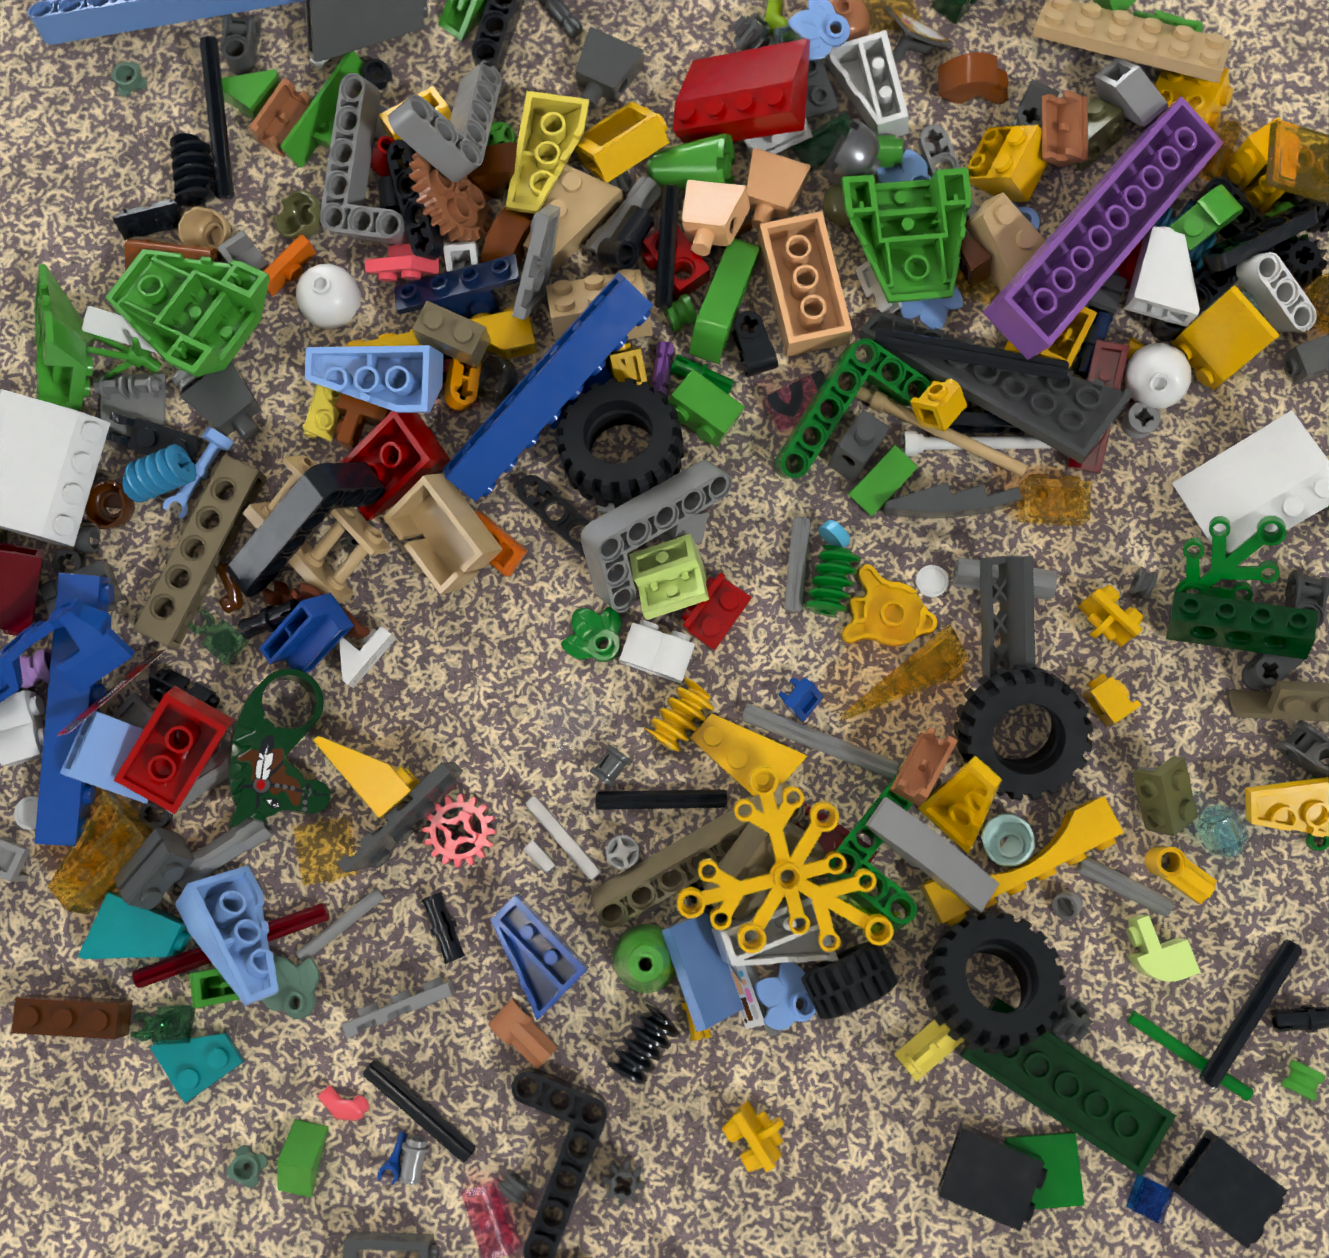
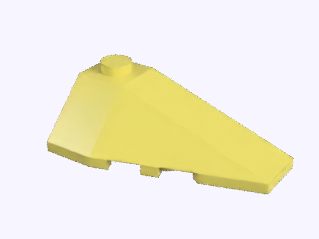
[505,91,589,214]

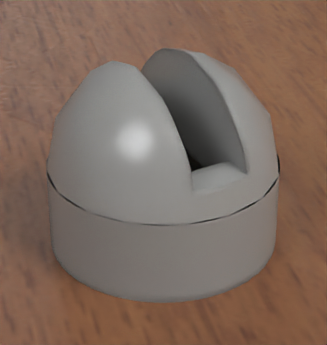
[1052,890,1083,920]

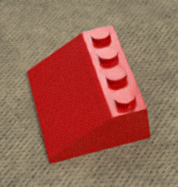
[673,38,810,144]

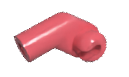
[317,1085,369,1121]

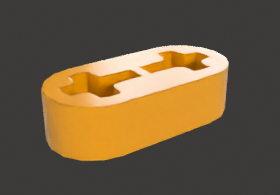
[444,358,481,411]

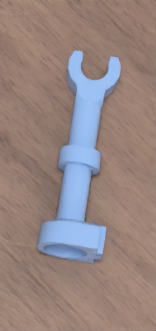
[162,426,234,519]

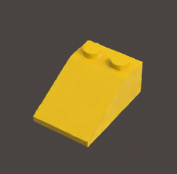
[1171,285,1280,391]
[313,736,420,819]

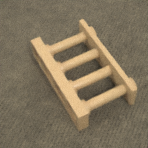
[242,455,391,604]

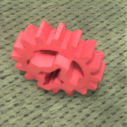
[422,794,497,868]

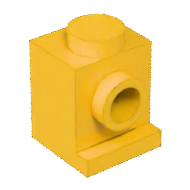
[910,379,967,431]
[1082,672,1141,727]

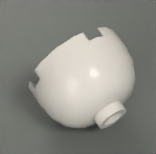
[296,264,361,329]
[1124,343,1191,409]

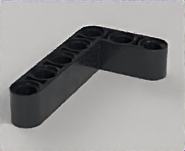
[471,0,525,73]
[1150,177,1275,341]
[226,462,386,597]
[511,1067,609,1258]

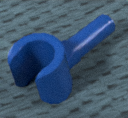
[377,1131,408,1185]

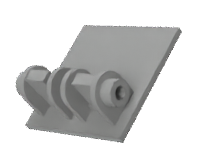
[93,374,166,437]

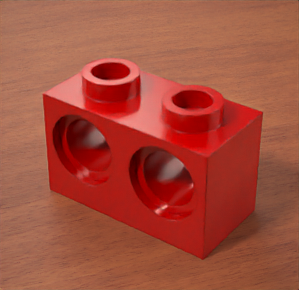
[641,225,710,299]

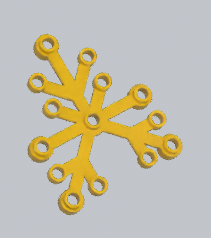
[676,766,894,954]

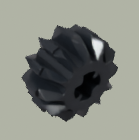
[1273,233,1328,289]

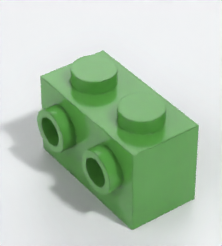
[669,369,745,448]

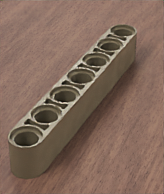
[591,783,805,928]

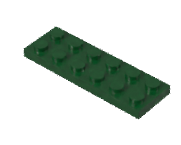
[960,997,1176,1176]

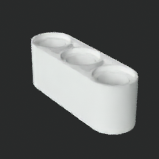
[1236,252,1317,332]

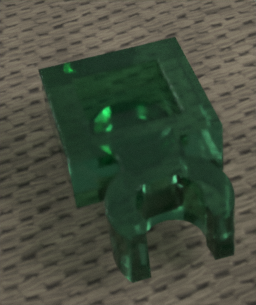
[188,609,249,666]
[130,1005,196,1045]

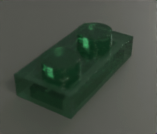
[792,112,851,173]

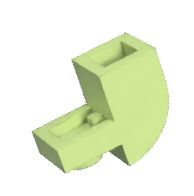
[1126,914,1201,982]

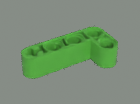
[689,238,761,365]

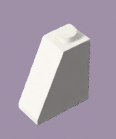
[1124,226,1200,327]

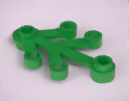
[1175,516,1286,602]

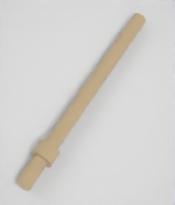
[855,386,1029,477]

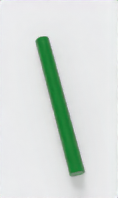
[1127,1011,1254,1101]

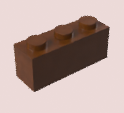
[11,994,133,1039]

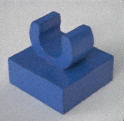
[779,677,824,723]

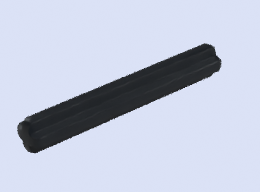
[655,185,679,309]
[595,789,727,810]
[363,1060,476,1162]

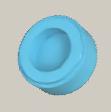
[819,520,850,548]

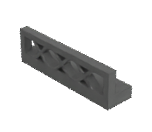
[980,555,1036,679]

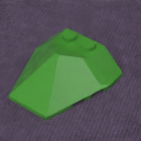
[841,167,972,303]
[105,249,270,377]
[35,264,95,411]

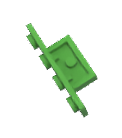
[280,51,364,168]

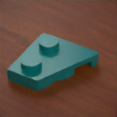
[150,1032,245,1103]

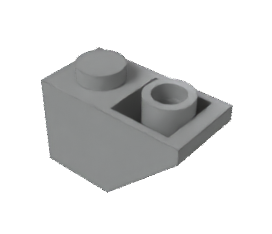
[1094,58,1168,127]

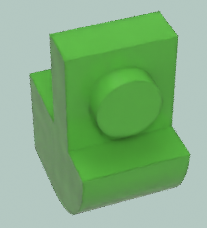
[1169,184,1244,253]

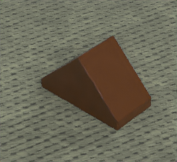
[469,142,517,199]

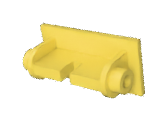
[302,384,343,442]
[894,1019,965,1082]

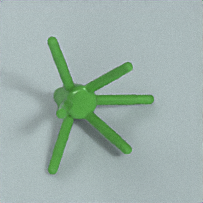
[86,309,162,381]

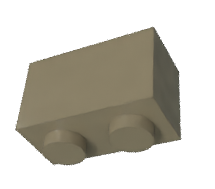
[412,300,491,369]

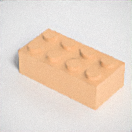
[758,211,852,357]

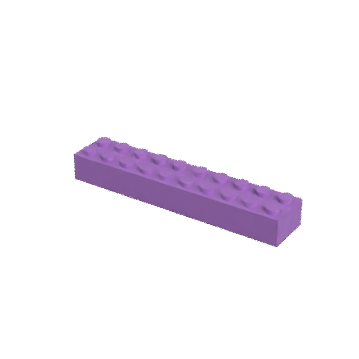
[982,96,1224,360]

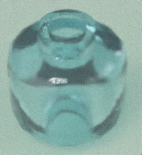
[1196,805,1249,857]

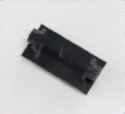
[112,197,182,241]
[149,668,220,708]

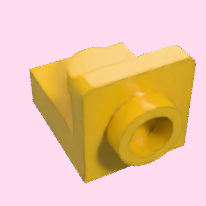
[606,341,648,386]

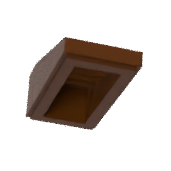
[959,231,992,288]

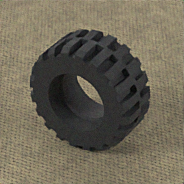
[556,378,684,508]
[954,665,1093,801]
[923,911,1066,1054]

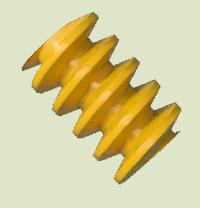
[644,677,715,752]

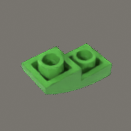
[848,444,918,516]

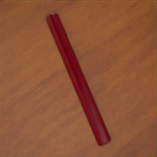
[132,903,330,988]

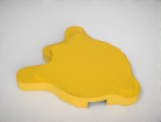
[841,564,937,647]

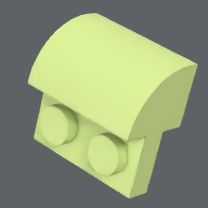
[629,534,709,620]

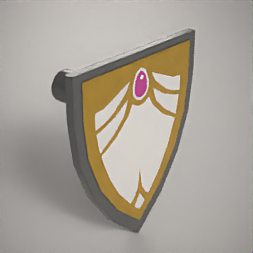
[885,5,953,63]

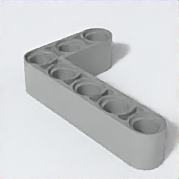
[389,60,502,183]
[320,73,410,245]
[581,460,732,612]

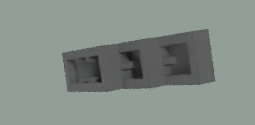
[882,482,1023,519]

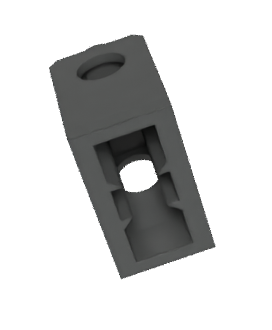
[576,26,644,110]
[180,361,261,440]
[828,410,890,483]

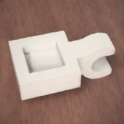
[855,261,902,313]

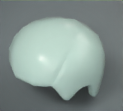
[981,814,1035,867]

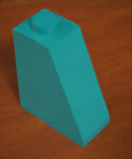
[77,892,191,959]

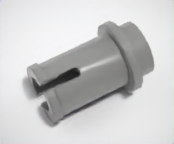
[399,1135,430,1185]

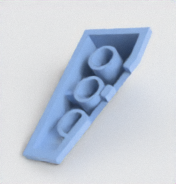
[305,345,443,413]
[175,865,279,1006]

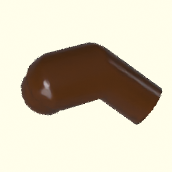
[217,563,244,613]

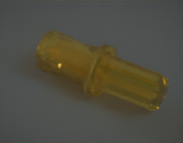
[1200,121,1241,182]

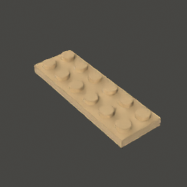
[1032,0,1232,83]

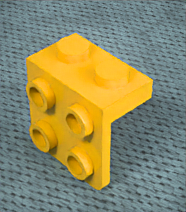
[1154,68,1233,132]

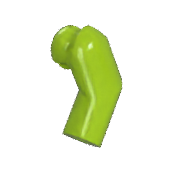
[765,0,795,42]

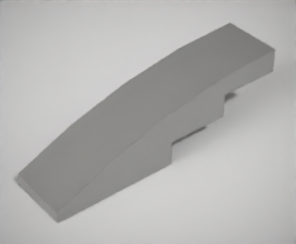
[866,797,999,912]

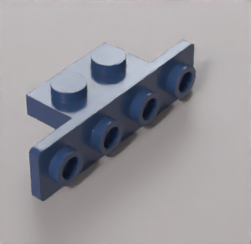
[394,254,520,319]

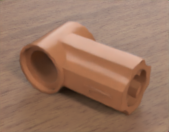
[488,998,558,1069]

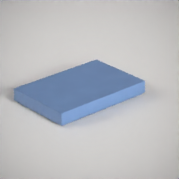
[661,912,744,1032]

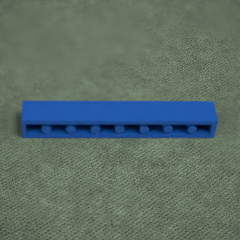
[443,272,654,502]
[34,573,114,846]

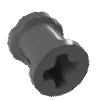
[590,744,633,788]

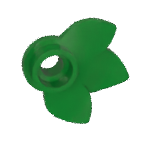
[561,607,622,662]

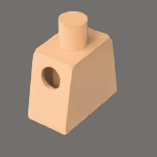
[747,148,811,229]
[682,180,750,256]

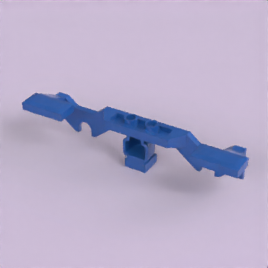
[0,597,135,703]

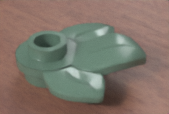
[262,955,320,1019]

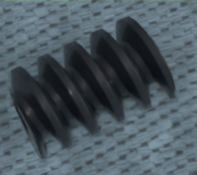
[169,133,216,207]
[606,1004,679,1084]

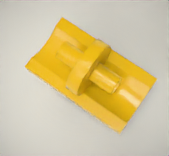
[1077,585,1143,648]
[722,1100,784,1172]

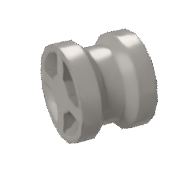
[1121,402,1161,439]
[606,835,640,869]

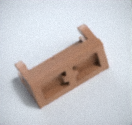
[249,78,312,157]
[1042,90,1088,167]
[889,728,958,807]

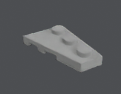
[512,204,561,320]
[342,977,456,1038]

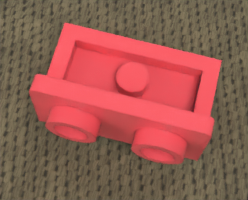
[365,244,439,282]

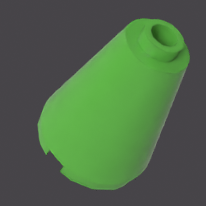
[647,133,735,191]
[613,924,676,993]

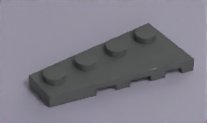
[337,762,463,873]

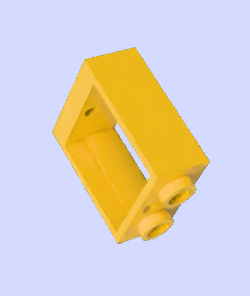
[574,101,670,183]

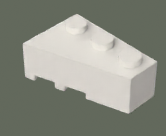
[711,895,838,966]

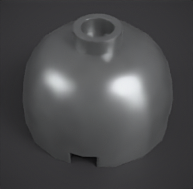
[821,118,881,186]

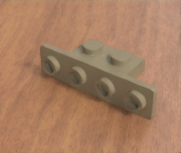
[1228,680,1329,722]

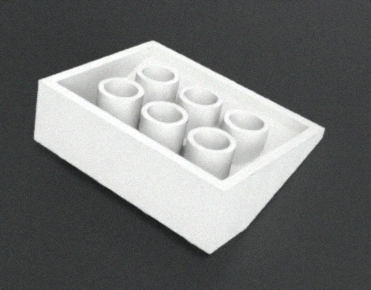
[0,389,110,547]
[1172,410,1329,556]

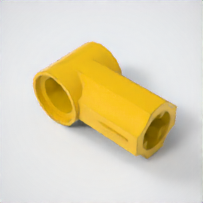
[1145,846,1217,904]

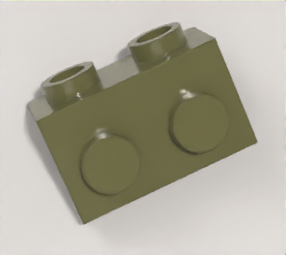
[1076,97,1126,171]
[1133,756,1198,836]

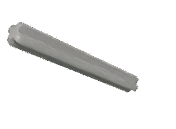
[741,704,899,779]

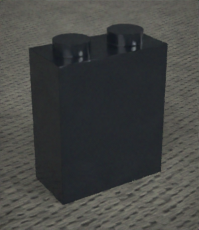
[937,1123,1047,1232]
[1167,1130,1288,1249]

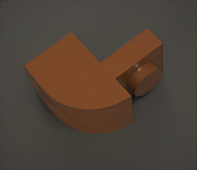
[938,52,1009,104]
[480,207,534,266]
[335,394,392,451]

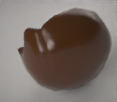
[85,480,135,530]

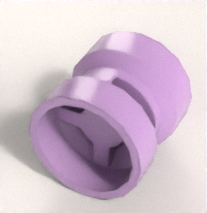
[19,648,52,689]

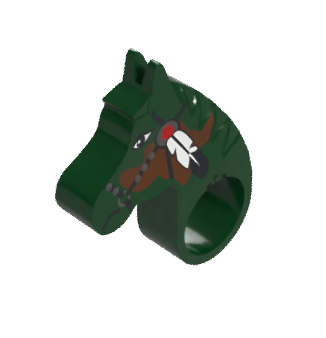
[228,669,330,828]

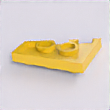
[918,756,1002,854]

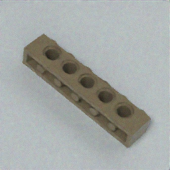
[133,454,267,650]

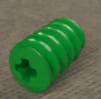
[805,545,861,618]

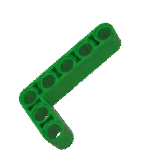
[774,339,931,479]
[826,772,917,930]

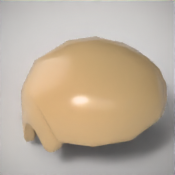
[178,206,231,255]

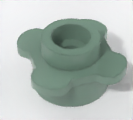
[111,62,147,97]
[227,1145,268,1188]

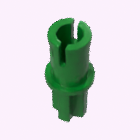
[670,354,734,395]

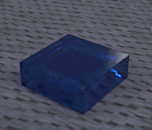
[1126,1174,1174,1224]

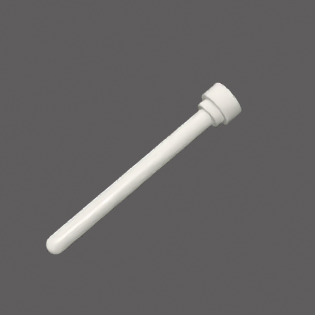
[901,431,1052,457]

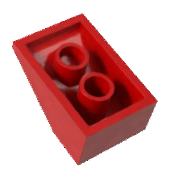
[340,411,451,521]
[113,686,235,814]

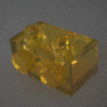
[1017,474,1091,526]

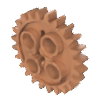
[409,152,493,242]

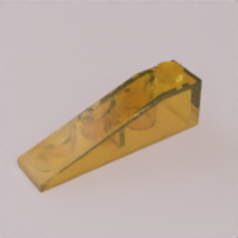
[839,624,969,722]

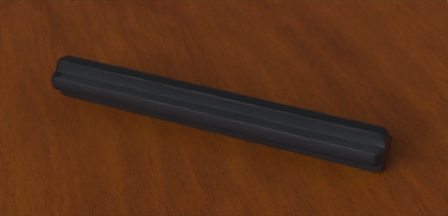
[200,36,234,199]
[1199,940,1302,1089]

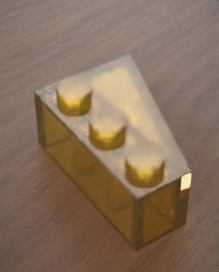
[47,790,153,915]

